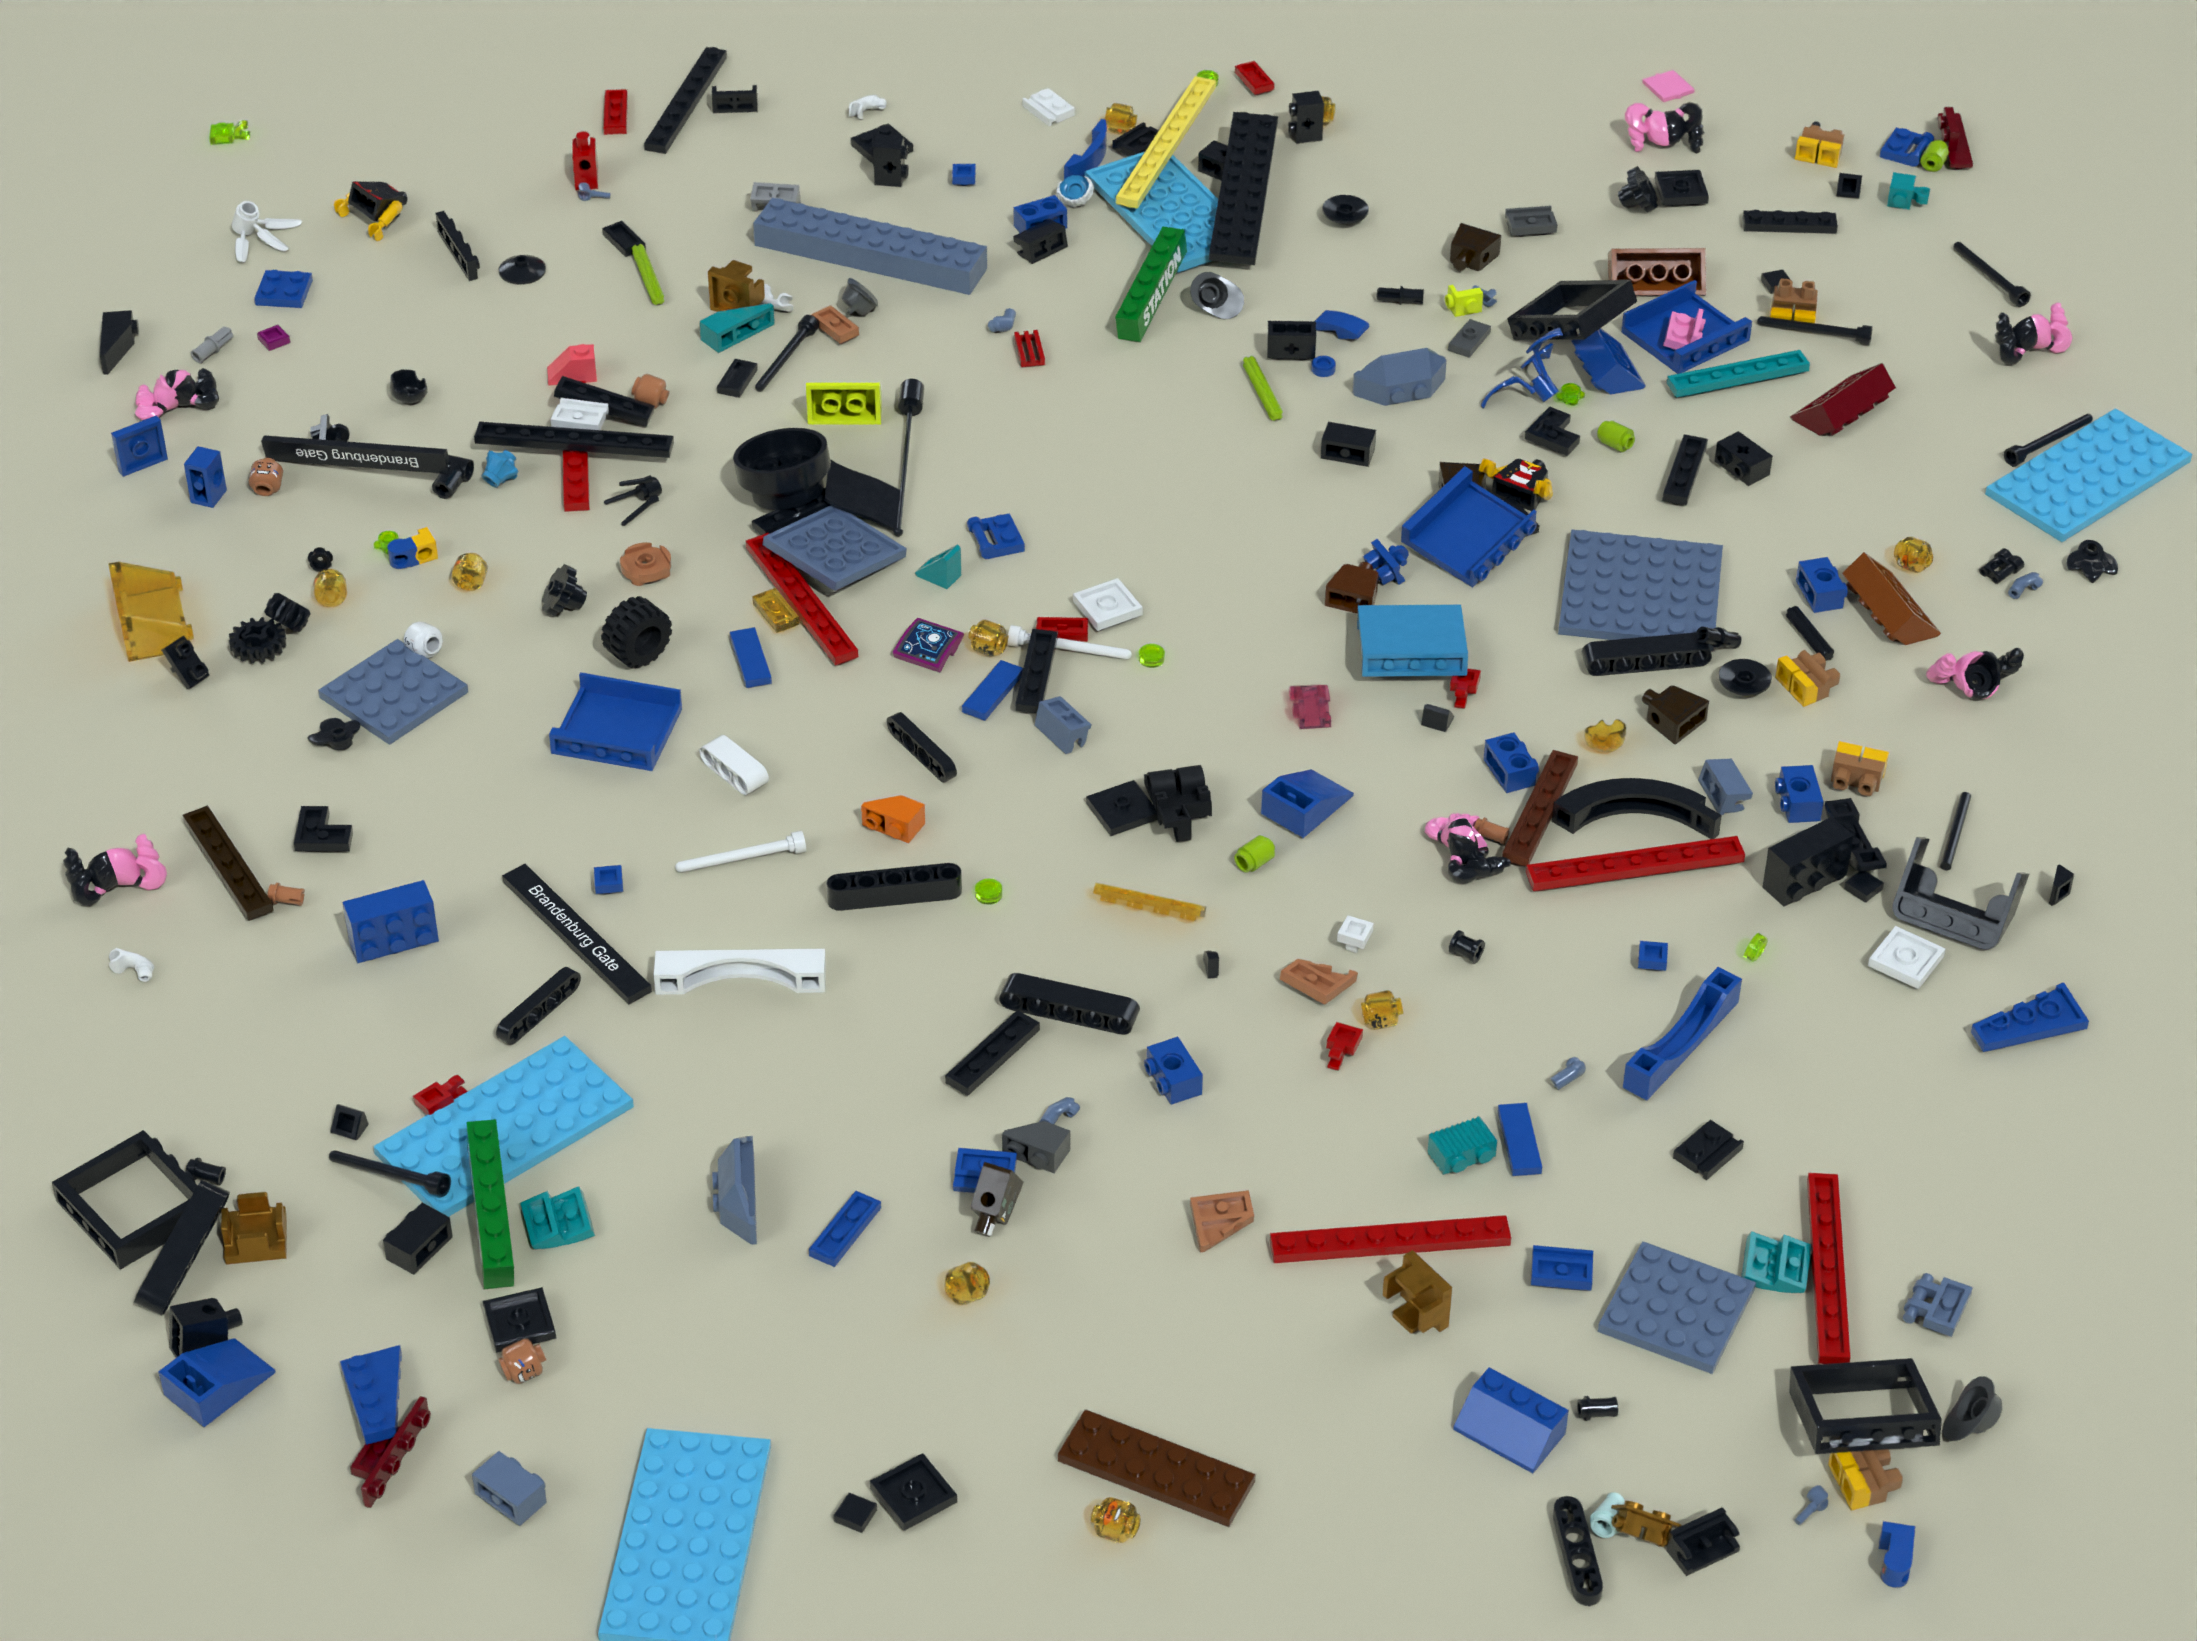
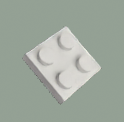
[1073,578,1143,631]
[1868,926,1946,989]

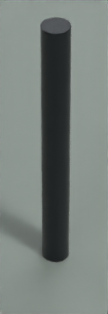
[1940,792,1971,871]

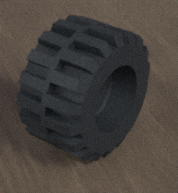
[601,596,672,668]

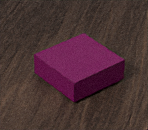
[257,325,290,351]

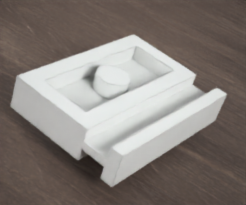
[1022,88,1075,126]
[551,398,609,430]

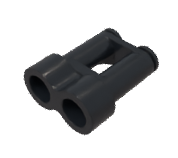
[1979,548,2024,584]

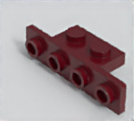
[1937,107,1973,169]
[350,1396,431,1508]

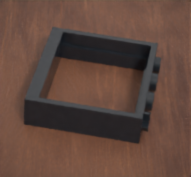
[1507,280,1638,340]
[52,1130,198,1270]
[1789,1358,1942,1454]

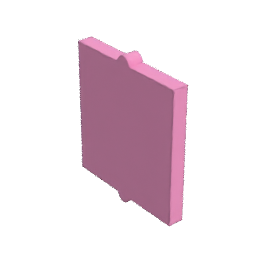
[1642,70,1695,102]

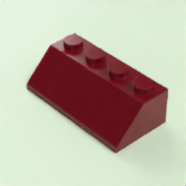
[1790,363,1896,436]

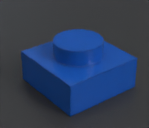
[952,164,976,186]
[594,865,623,894]
[1638,941,1668,971]

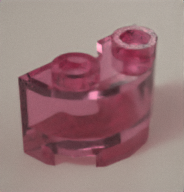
[1289,684,1331,729]

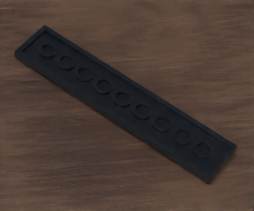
[1209,112,1278,265]

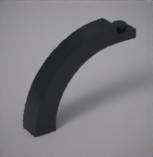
[1552,778,1722,839]

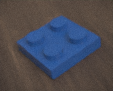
[254,270,313,308]
[111,415,168,477]

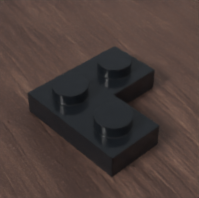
[1525,406,1580,456]
[294,806,353,852]

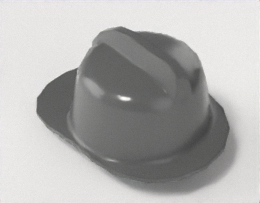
[1190,272,1244,319]
[842,278,878,316]
[1942,1376,2002,1441]

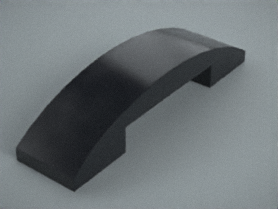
[1825,798,1887,872]

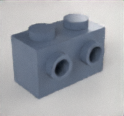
[472,1451,547,1526]

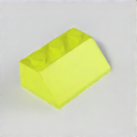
[806,383,882,425]

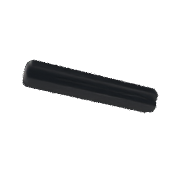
[1786,606,1834,661]

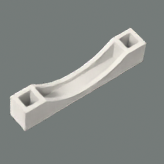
[654,949,826,995]

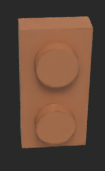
[811,305,859,344]

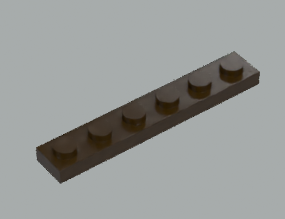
[182,805,274,921]

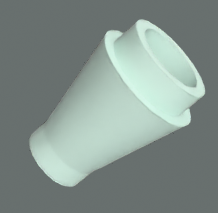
[1590,1492,1625,1538]

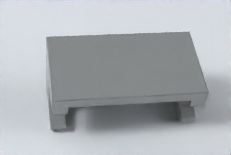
[750,182,801,211]

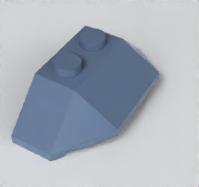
[1353,348,1447,406]
[712,1136,757,1245]

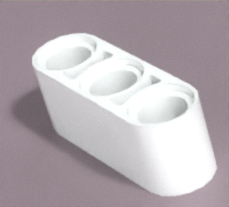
[699,735,769,795]

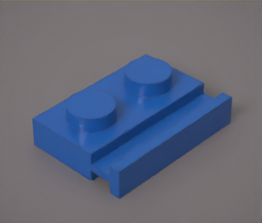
[953,1148,1017,1193]
[1531,1245,1594,1291]

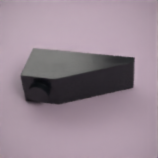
[100,310,139,375]

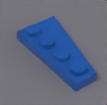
[1971,982,2089,1052]
[340,1345,402,1445]

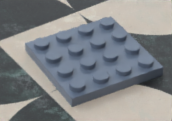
[763,505,907,591]
[318,639,468,745]
[1598,1241,1756,1374]

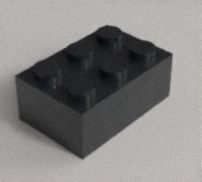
[1762,817,1854,907]

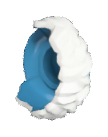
[1057,175,1094,207]

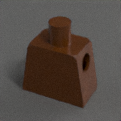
[1325,562,1379,614]

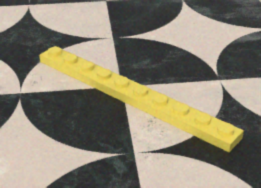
[1116,76,1216,209]

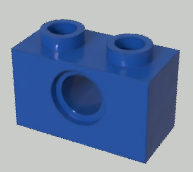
[184,446,227,508]
[1796,557,1848,613]
[1775,765,1824,823]
[1144,1037,1203,1105]

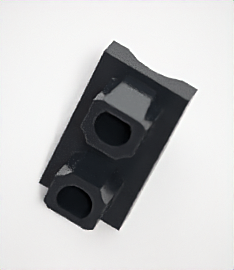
[310,414,350,441]
[161,635,210,689]

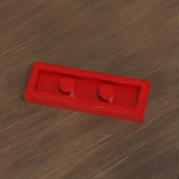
[604,89,628,135]

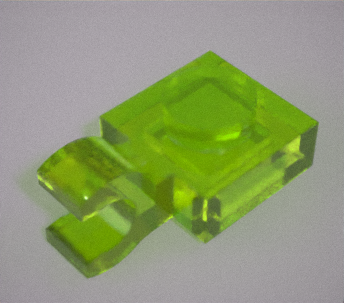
[209,120,250,145]

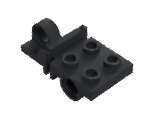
[1144,765,1212,842]

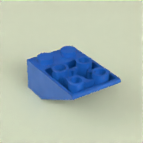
[1261,769,1354,838]
[158,1338,276,1427]

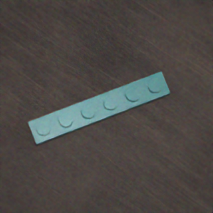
[1667,350,1810,398]

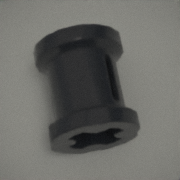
[1449,930,1485,964]

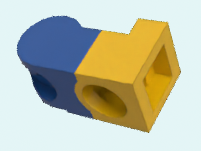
[387,527,438,569]

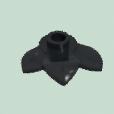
[2067,540,2118,583]
[308,718,360,750]

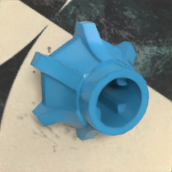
[482,450,519,488]

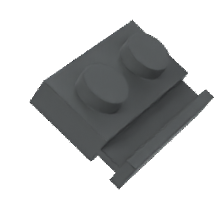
[1505,206,1557,236]

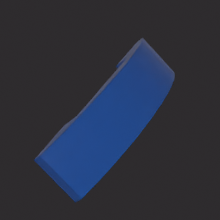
[1064,119,1107,180]

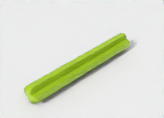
[632,244,665,305]
[1243,356,1283,421]

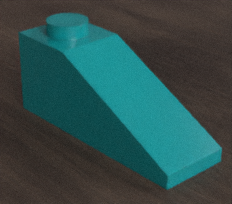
[699,303,775,353]

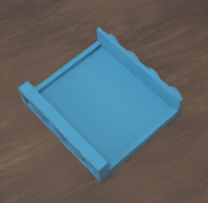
[1357,604,1468,677]

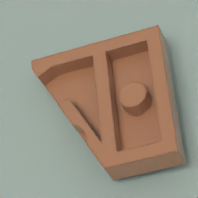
[1280,959,1358,1005]
[1190,1190,1254,1253]

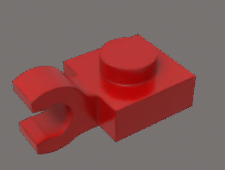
[1450,668,1481,709]
[1326,1022,1363,1071]
[413,1075,468,1115]

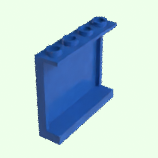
[1621,280,1752,374]
[1401,466,1537,588]
[549,672,682,771]

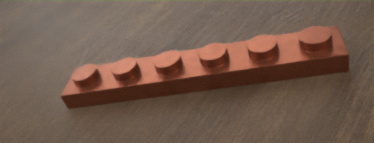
[1502,750,1578,867]

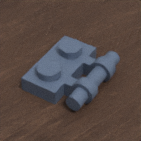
[1903,1273,1973,1337]

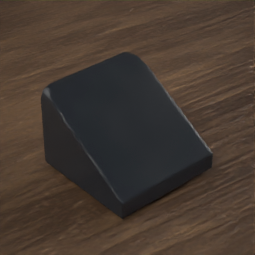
[2049,864,2074,906]

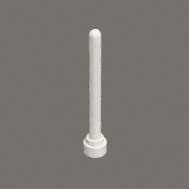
[1007,625,1132,659]
[675,830,806,872]

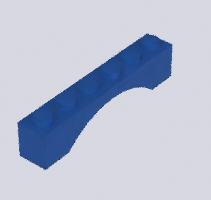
[1623,967,1742,1101]

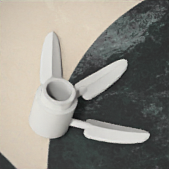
[232,201,302,263]

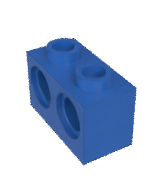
[1013,195,1067,233]
[1483,732,1539,793]

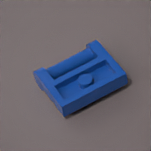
[1880,127,1934,167]
[967,513,1025,559]

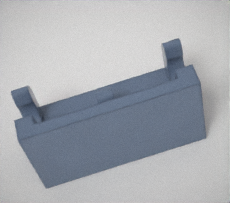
[1035,696,1092,754]
[1698,758,1753,815]

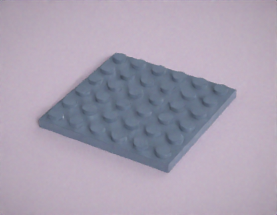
[1558,529,1723,651]

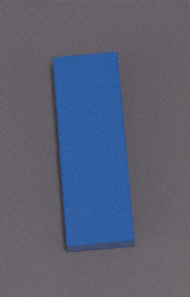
[730,627,772,688]
[962,660,1023,721]
[1498,1103,1542,1176]
[809,1191,881,1267]

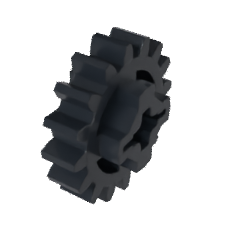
[229,617,287,663]

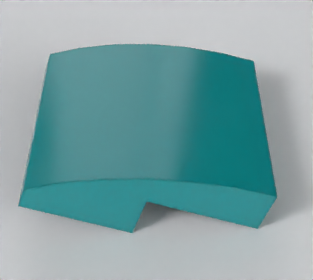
[520,1186,595,1249]
[1741,1231,1812,1293]

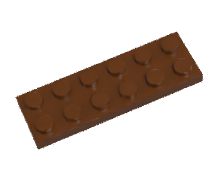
[1058,1409,1256,1527]

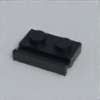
[1112,122,1159,157]
[1673,1119,1744,1180]

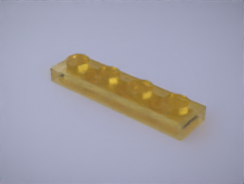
[1093,883,1207,921]

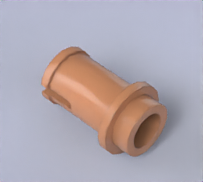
[1474,817,1510,844]
[268,882,305,906]

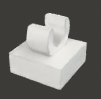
[1337,915,1374,953]

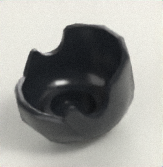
[390,369,428,404]

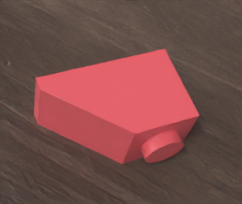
[547,344,597,385]

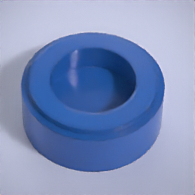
[1311,356,1336,377]

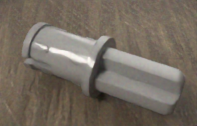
[190,326,233,364]

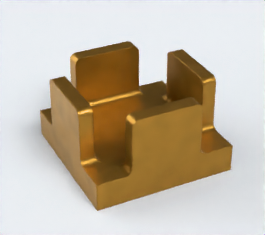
[708,260,765,312]
[221,1192,287,1265]
[1383,1250,1452,1333]

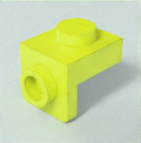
[1445,285,1483,317]

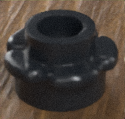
[308,547,333,572]

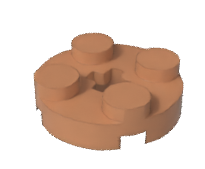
[620,542,672,586]

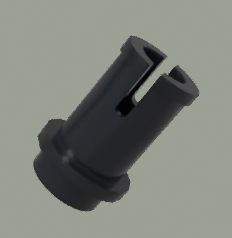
[186,1158,226,1185]
[1577,1396,1618,1421]

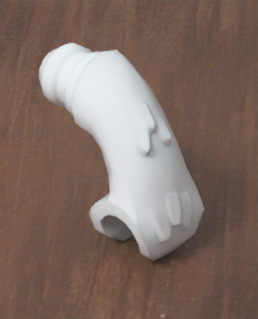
[849,95,887,119]
[761,284,794,312]
[109,948,154,982]

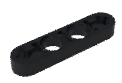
[886,712,957,782]
[496,967,581,1045]
[1553,1496,1603,1606]

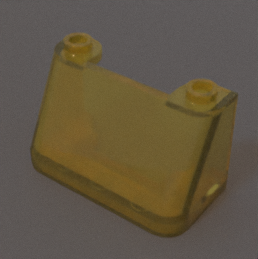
[108,561,194,662]

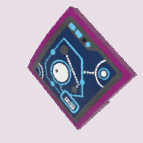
[892,618,964,673]

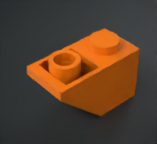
[861,795,925,843]

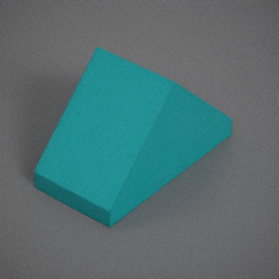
[915,544,961,589]

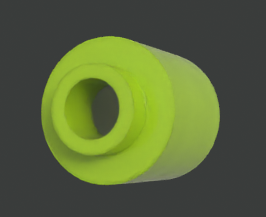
[1921,140,1949,172]
[1597,421,1635,452]
[1234,835,1275,873]

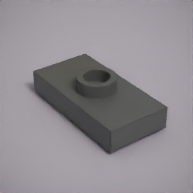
[1448,319,1491,358]

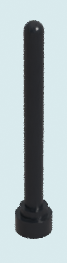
[1953,241,2031,307]
[755,315,819,392]
[1757,316,1873,345]
[2004,414,2093,467]
[329,1150,451,1197]

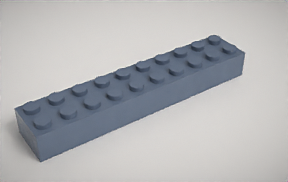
[753,198,987,295]

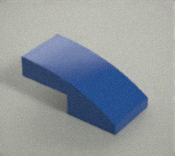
[1315,310,1370,339]

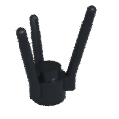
[604,475,662,526]

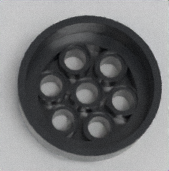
[733,428,831,510]

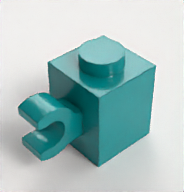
[1887,172,1930,210]

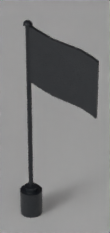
[824,379,924,537]

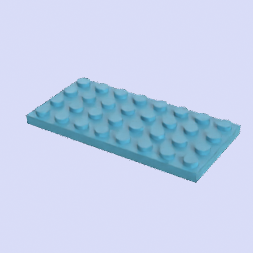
[1085,152,1218,272]
[1985,408,2192,542]
[373,1036,634,1217]
[598,1428,771,1641]

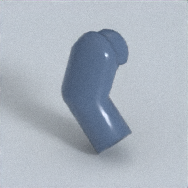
[988,308,1016,333]
[2008,572,2043,599]
[1550,1057,1586,1090]
[1039,1097,1080,1124]

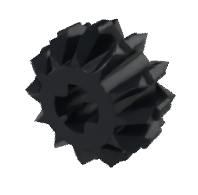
[264,593,311,632]

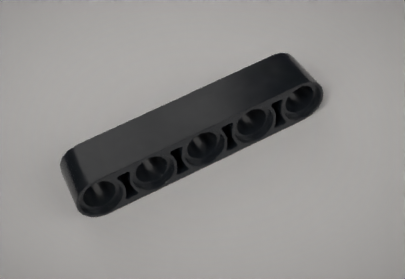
[1582,632,1712,676]
[827,863,962,911]
[999,973,1140,1035]
[134,1179,230,1316]

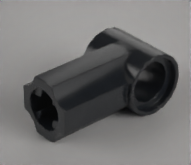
[432,455,474,499]

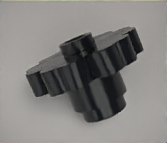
[1618,166,1658,213]
[542,564,587,616]

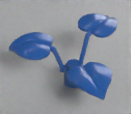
[1481,327,1563,409]

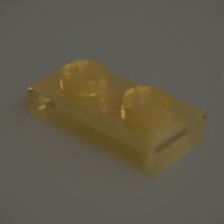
[752,588,799,633]

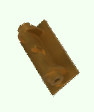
[1611,1501,1682,1547]

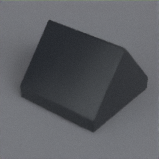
[1836,173,1862,198]
[1421,704,1454,732]
[330,1104,369,1140]

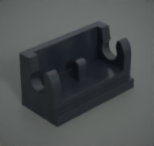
[712,85,758,113]
[1013,219,1068,264]
[1666,1507,1740,1576]

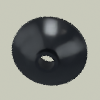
[1323,195,1369,224]
[499,255,546,285]
[1719,659,1772,696]

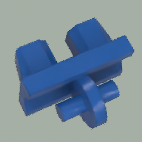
[1363,539,1409,585]

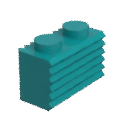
[1427,1116,1497,1175]

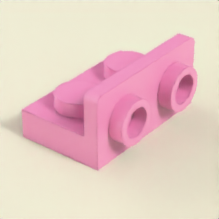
[1663,308,1706,350]

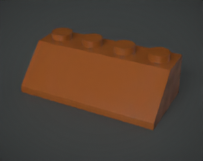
[1608,248,1706,296]
[1842,552,1941,645]

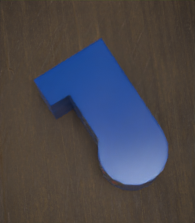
[1879,1521,1915,1588]

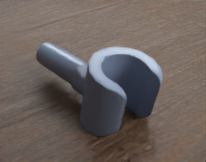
[578,183,611,201]
[1472,285,1497,307]
[1794,1485,1828,1525]

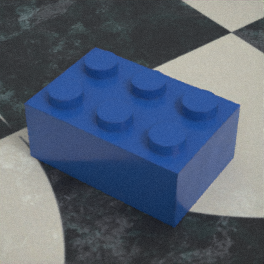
[342,880,439,963]

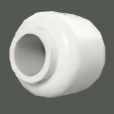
[404,622,443,658]

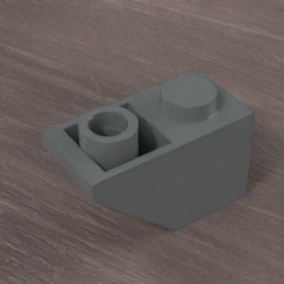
[1002,1121,1070,1174]

